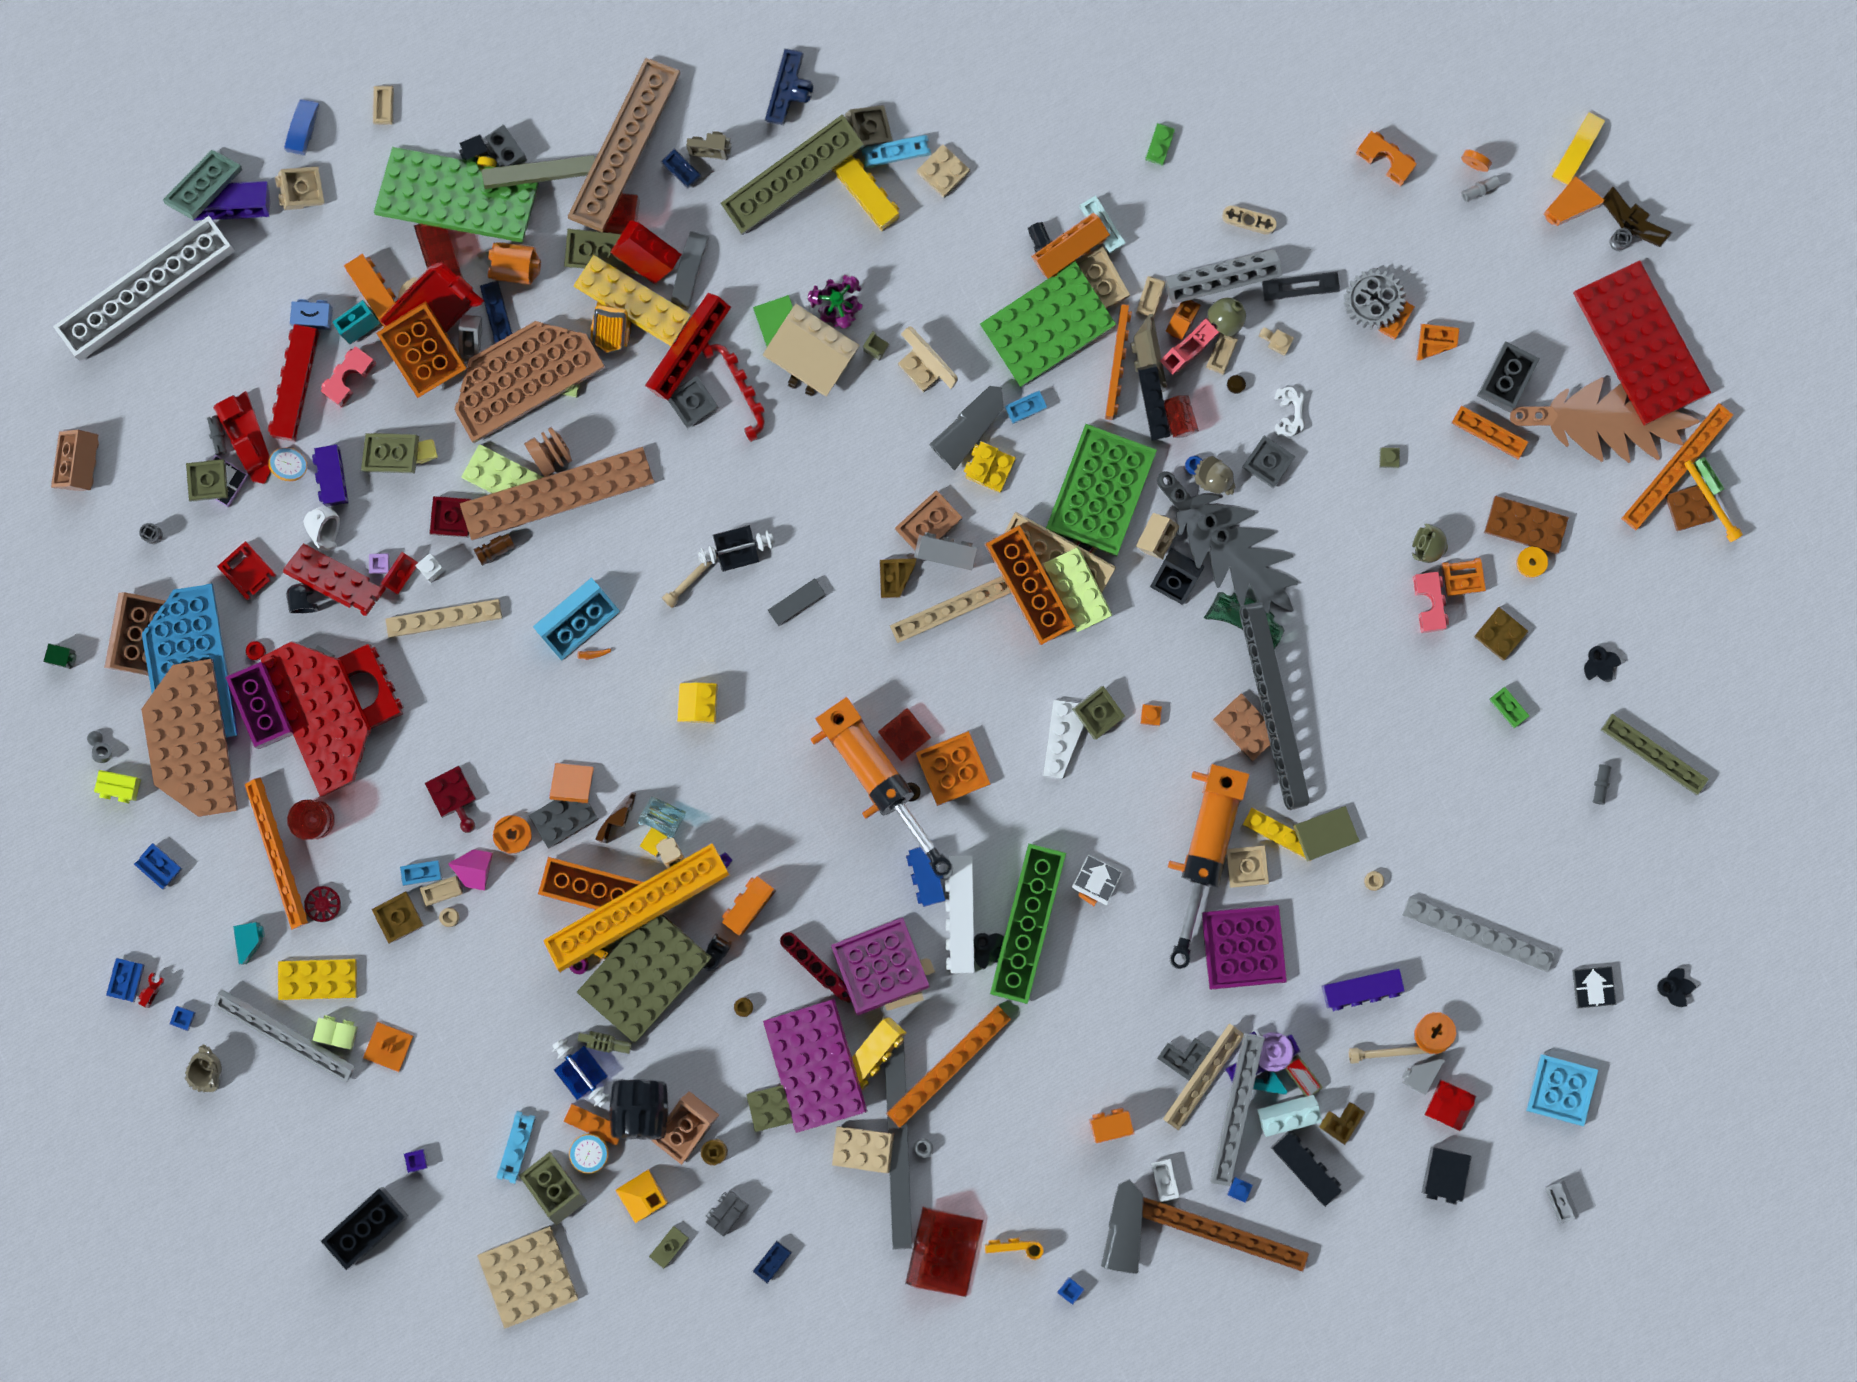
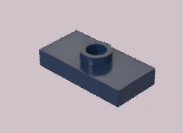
[661,149,701,189]
[752,1241,792,1284]

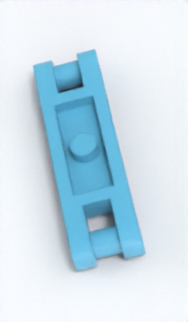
[861,135,931,168]
[497,1111,536,1184]

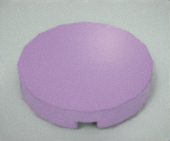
[1259,1032,1293,1071]

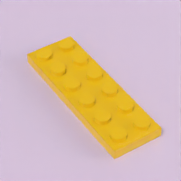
[573,255,691,346]

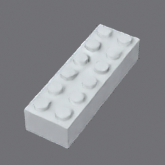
[945,856,974,974]

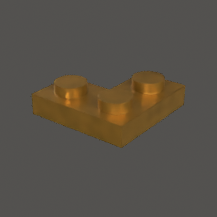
[1319,1102,1365,1145]

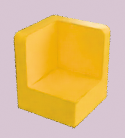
[640,827,668,857]

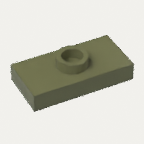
[649,1226,689,1269]

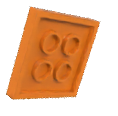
[915,731,991,806]

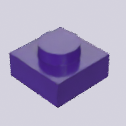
[404,1149,428,1173]

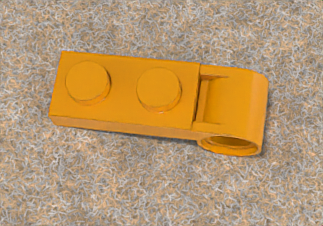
[985,1238,1043,1260]

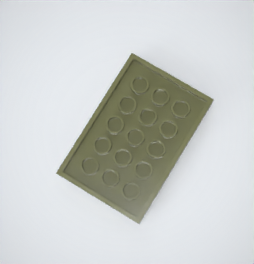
[576,914,711,1043]

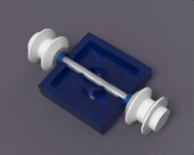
[552,1039,610,1107]

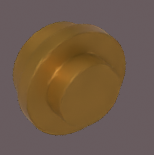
[734,998,753,1017]

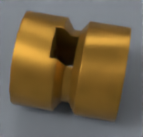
[701,1139,728,1165]

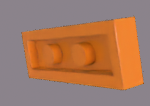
[563,1104,620,1145]

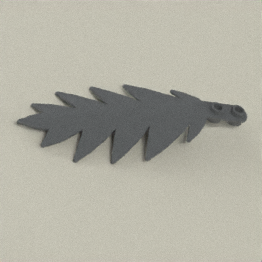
[1157,471,1298,614]

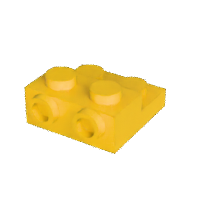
[964,441,1016,493]

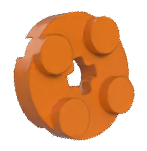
[493,815,532,854]

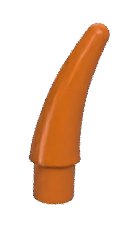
[577,648,611,660]

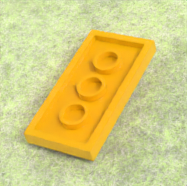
[278,959,357,1000]

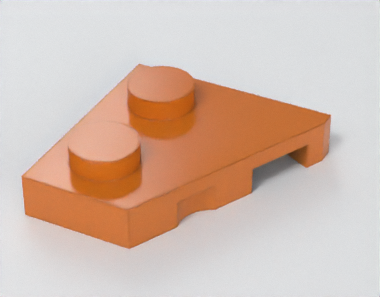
[1416,324,1459,361]

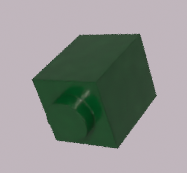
[43,643,76,669]

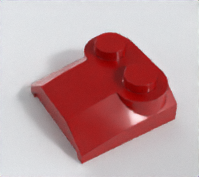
[1424,1080,1476,1132]

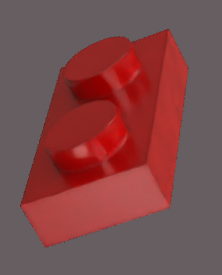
[381,552,418,595]

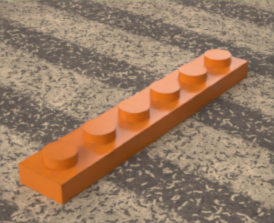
[1105,304,1132,420]

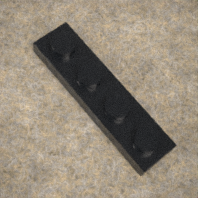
[1137,364,1170,441]

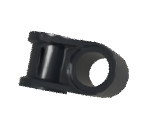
[703,933,733,971]

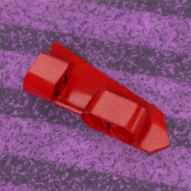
[213,391,271,484]

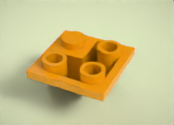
[616,1169,669,1223]

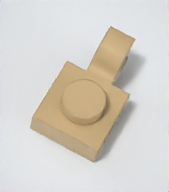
[1259,327,1294,356]

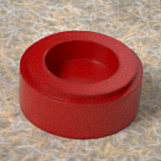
[246,641,266,661]

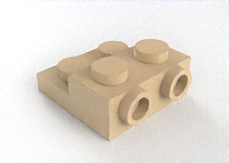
[276,167,324,210]

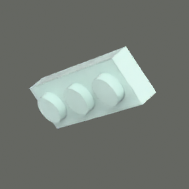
[1079,196,1125,254]

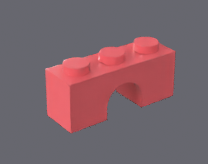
[321,346,377,408]
[1413,572,1449,633]

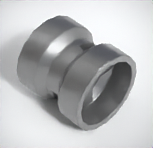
[1610,228,1632,251]
[139,523,163,544]

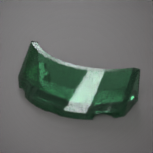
[1204,592,1285,649]

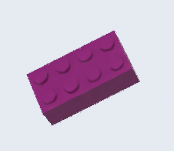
[226,662,294,749]

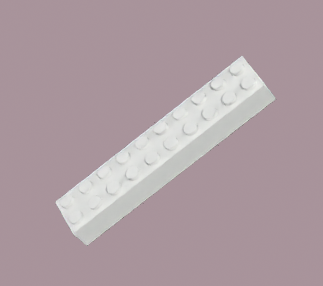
[53,216,235,361]

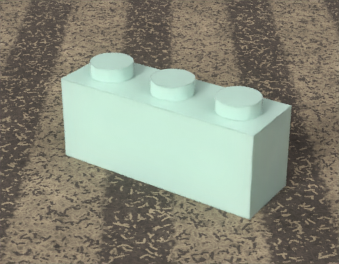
[1257,1095,1322,1137]

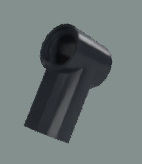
[1027,222,1052,253]

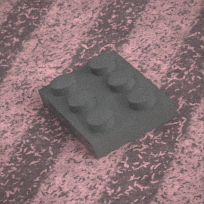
[528,800,598,849]

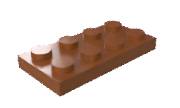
[1484,496,1569,554]

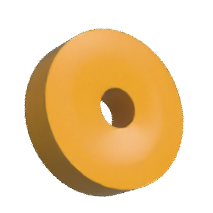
[1516,547,1548,578]

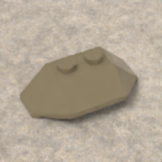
[1131,314,1167,392]

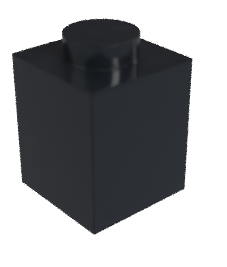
[459,134,490,163]

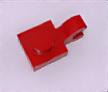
[138,973,165,1008]

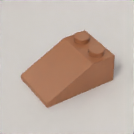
[652,1091,719,1165]

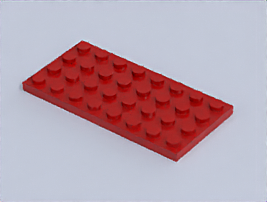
[1573,260,1711,426]

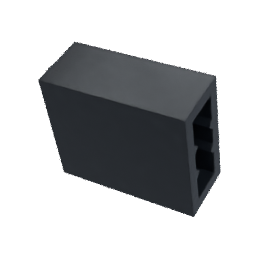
[1421,1147,1472,1205]

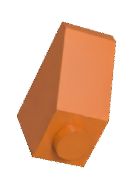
[1165,300,1201,340]

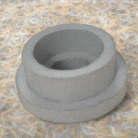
[913,1138,933,1158]

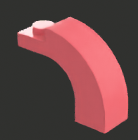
[1160,318,1219,375]

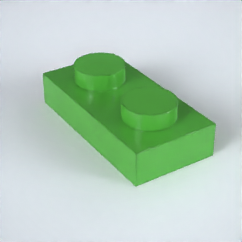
[1145,123,1175,166]
[1694,457,1724,495]
[1489,686,1529,729]

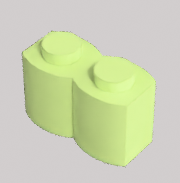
[312,1015,358,1050]

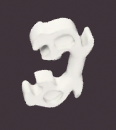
[1275,387,1304,438]

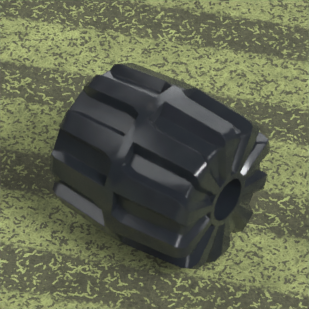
[610,1080,668,1140]

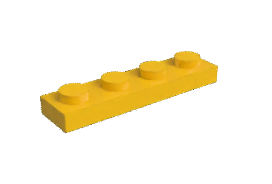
[1242,807,1311,861]

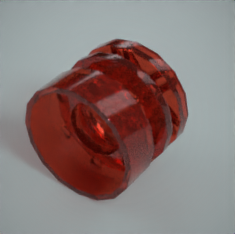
[287,799,335,840]

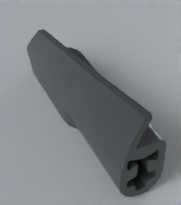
[929,386,1004,471]
[1101,1179,1143,1274]

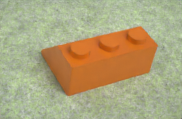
[722,876,776,937]

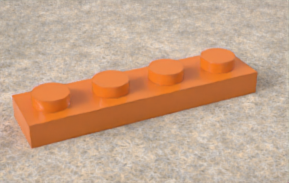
[1451,405,1528,459]

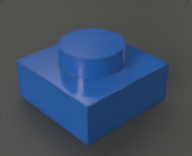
[169,1006,196,1031]
[1227,1177,1253,1203]
[1057,1277,1084,1305]

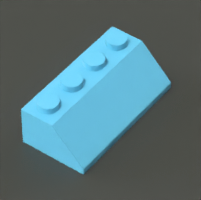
[533,577,620,661]

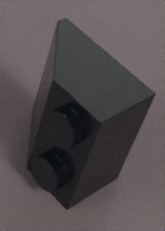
[1150,548,1205,605]

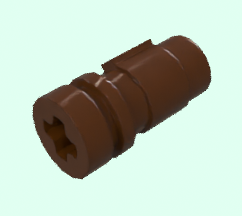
[473,534,515,566]

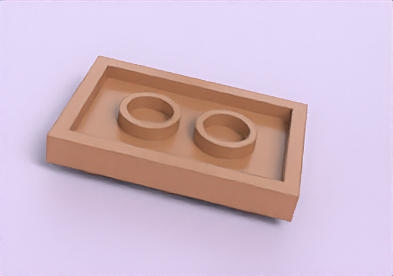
[894,490,962,551]
[1213,693,1270,761]

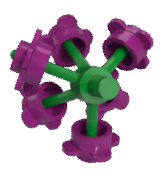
[808,275,863,329]

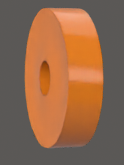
[1461,150,1492,172]

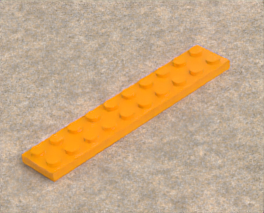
[543,843,730,972]

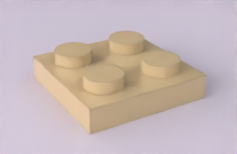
[917,144,970,198]
[1226,846,1269,888]

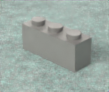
[914,532,977,571]

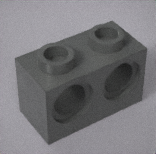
[485,124,527,167]

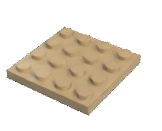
[477,1226,578,1329]

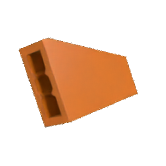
[1543,176,1604,226]

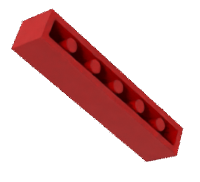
[645,293,731,400]
[268,324,320,442]

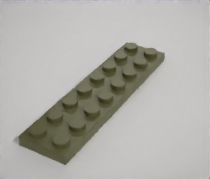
[720,114,865,235]

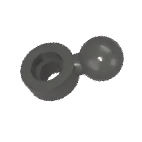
[87,731,112,763]

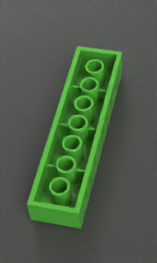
[990,843,1066,1004]

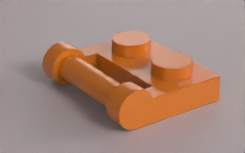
[1442,558,1486,597]

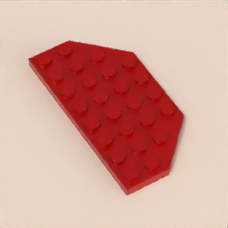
[260,641,371,797]

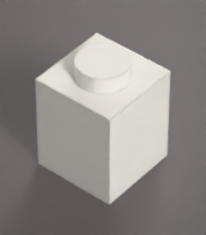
[415,553,446,583]

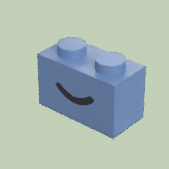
[290,299,333,330]

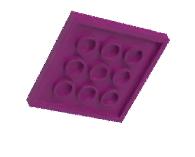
[1201,905,1287,990]
[831,917,930,1016]

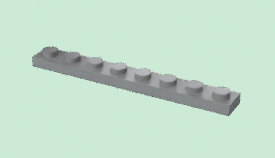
[1402,897,1555,972]
[214,989,355,1083]
[1210,1033,1264,1186]

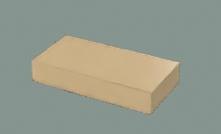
[373,86,394,125]
[1136,276,1165,317]
[1206,333,1238,375]
[420,876,463,906]

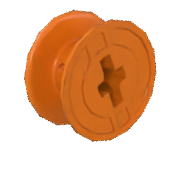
[1414,1012,1456,1054]

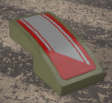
[1284,1054,1323,1097]

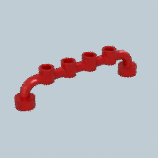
[702,343,765,442]

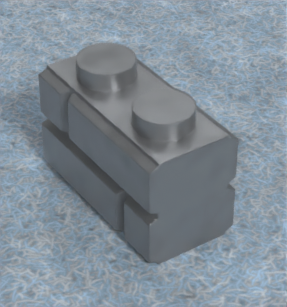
[706,1191,749,1237]

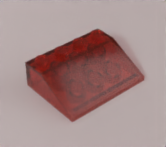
[905,1207,983,1297]

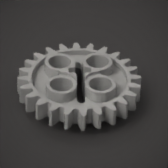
[1344,269,1406,330]

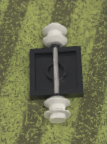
[698,525,774,572]

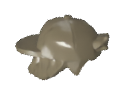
[1194,456,1236,495]
[185,1044,222,1093]

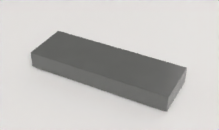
[768,578,826,626]

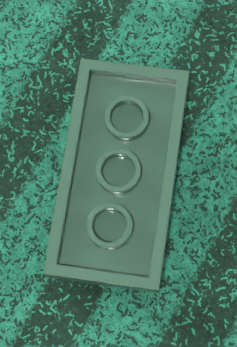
[163,150,242,220]

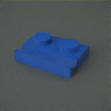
[134,843,183,890]
[106,958,145,1002]

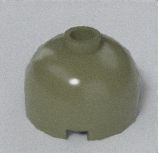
[1208,297,1246,336]
[1412,524,1448,563]

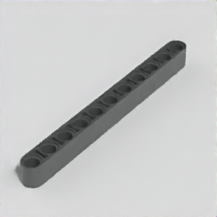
[1239,602,1309,810]
[885,1037,912,1250]

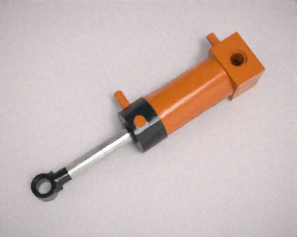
[810,697,953,879]
[1168,764,1249,969]

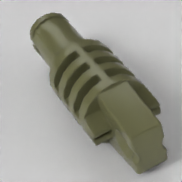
[577,1031,632,1054]

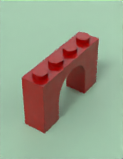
[337,644,404,729]

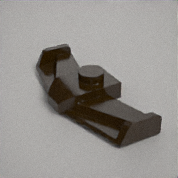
[1603,186,1673,247]

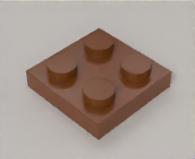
[1665,486,1715,532]

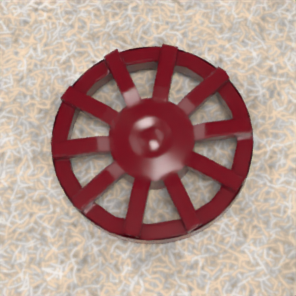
[304,886,341,922]

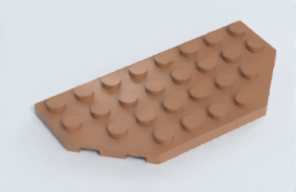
[454,321,605,443]
[141,659,238,817]

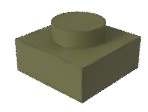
[1379,448,1400,468]

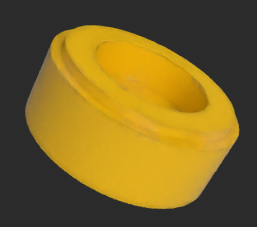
[477,157,497,168]

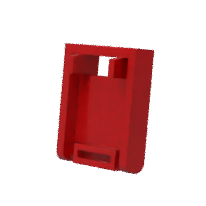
[217,541,276,600]

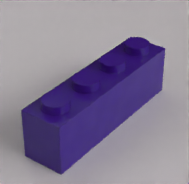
[1322,968,1405,1011]

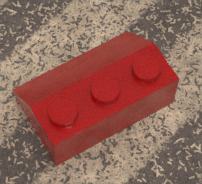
[610,221,682,284]

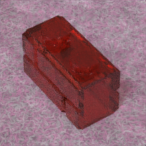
[1164,395,1199,438]

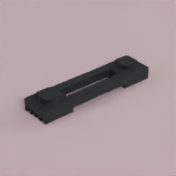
[1262,272,1340,301]

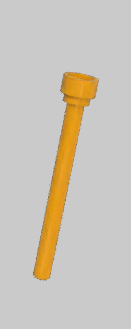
[1684,460,1743,542]

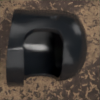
[286,583,319,614]

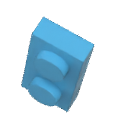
[1005,391,1047,424]
[400,860,442,886]

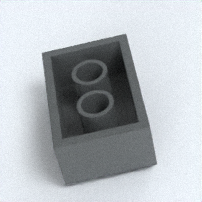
[1477,341,1540,413]

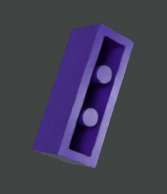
[312,444,349,507]

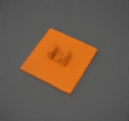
[363,1022,413,1072]

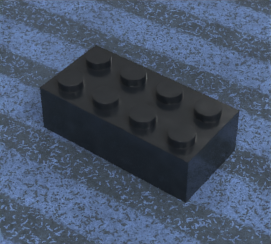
[321,1187,409,1270]

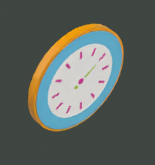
[269,448,307,481]
[569,1134,608,1173]

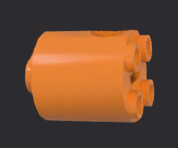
[488,242,541,285]

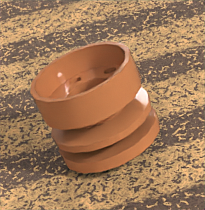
[524,426,573,477]

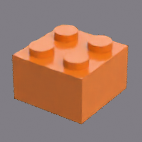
[1089,1107,1134,1143]

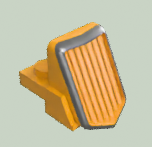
[590,301,632,353]

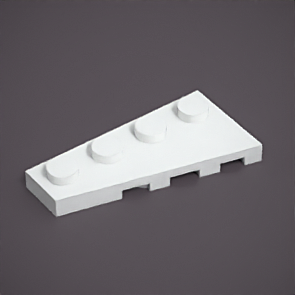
[1043,700,1084,779]

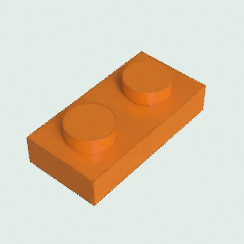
[1378,302,1415,340]

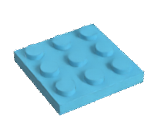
[1526,1054,1598,1126]

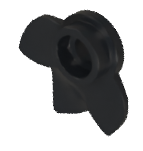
[1584,646,1621,682]
[973,933,1004,969]
[1657,968,1696,1007]

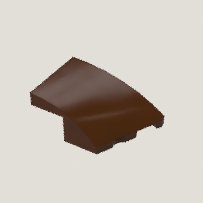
[595,792,636,844]

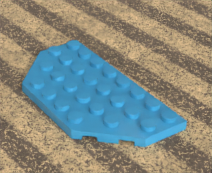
[142,584,238,737]

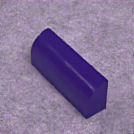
[194,181,270,221]

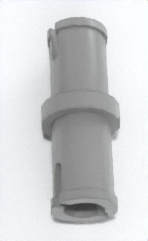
[1461,175,1500,202]

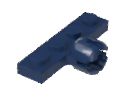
[765,49,813,125]

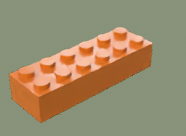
[984,525,1075,645]
[538,857,643,910]

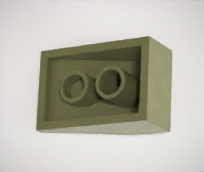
[519,1152,587,1226]

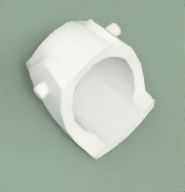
[303,506,340,550]

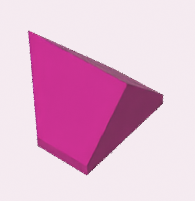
[448,849,493,891]

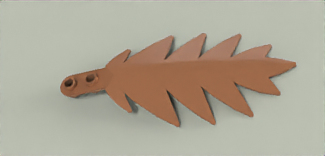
[1510,377,1700,463]

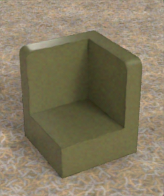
[863,331,889,361]

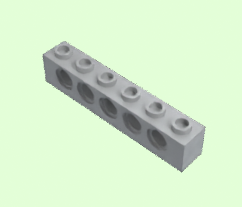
[1165,249,1282,304]

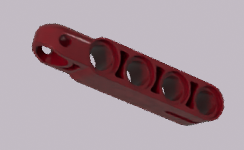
[780,932,852,1003]

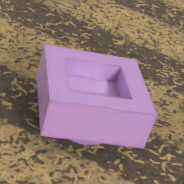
[369,554,389,574]

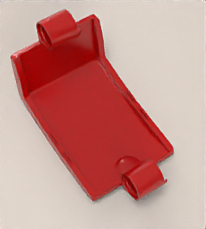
[380,263,484,347]

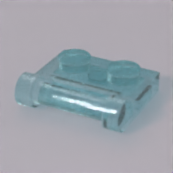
[637,796,686,838]

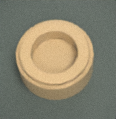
[1364,871,1384,891]
[439,908,460,927]

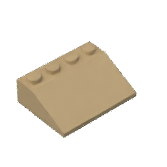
[763,304,860,397]

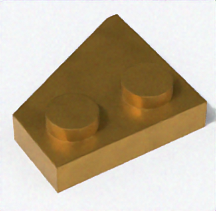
[880,558,916,599]

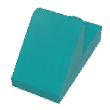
[1253,1071,1287,1095]

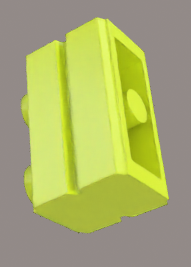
[94,770,141,804]

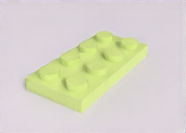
[461,444,544,494]
[1043,547,1112,632]

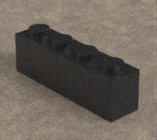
[1270,1132,1342,1206]

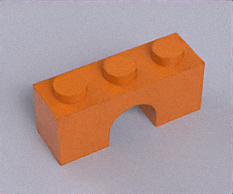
[1356,131,1417,186]

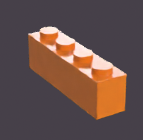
[1031,213,1110,279]
[344,253,396,327]

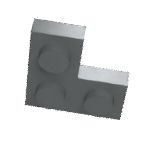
[1157,1038,1211,1081]

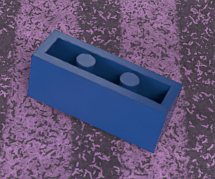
[906,847,946,907]

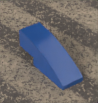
[284,99,319,156]

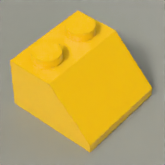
[677,682,718,724]

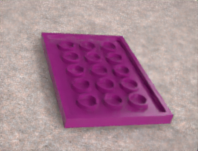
[763,999,868,1133]

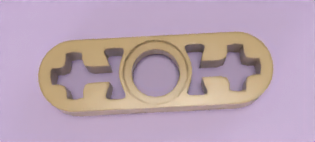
[1222,205,1276,235]

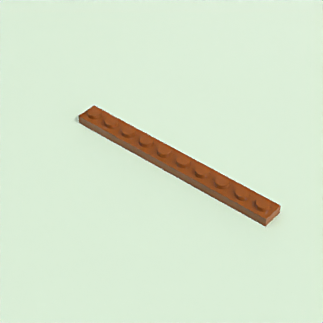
[1142,1197,1309,1272]

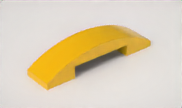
[1552,112,1605,185]

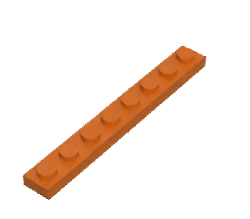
[1621,403,1733,531]
[245,777,308,930]
[886,1005,1011,1128]

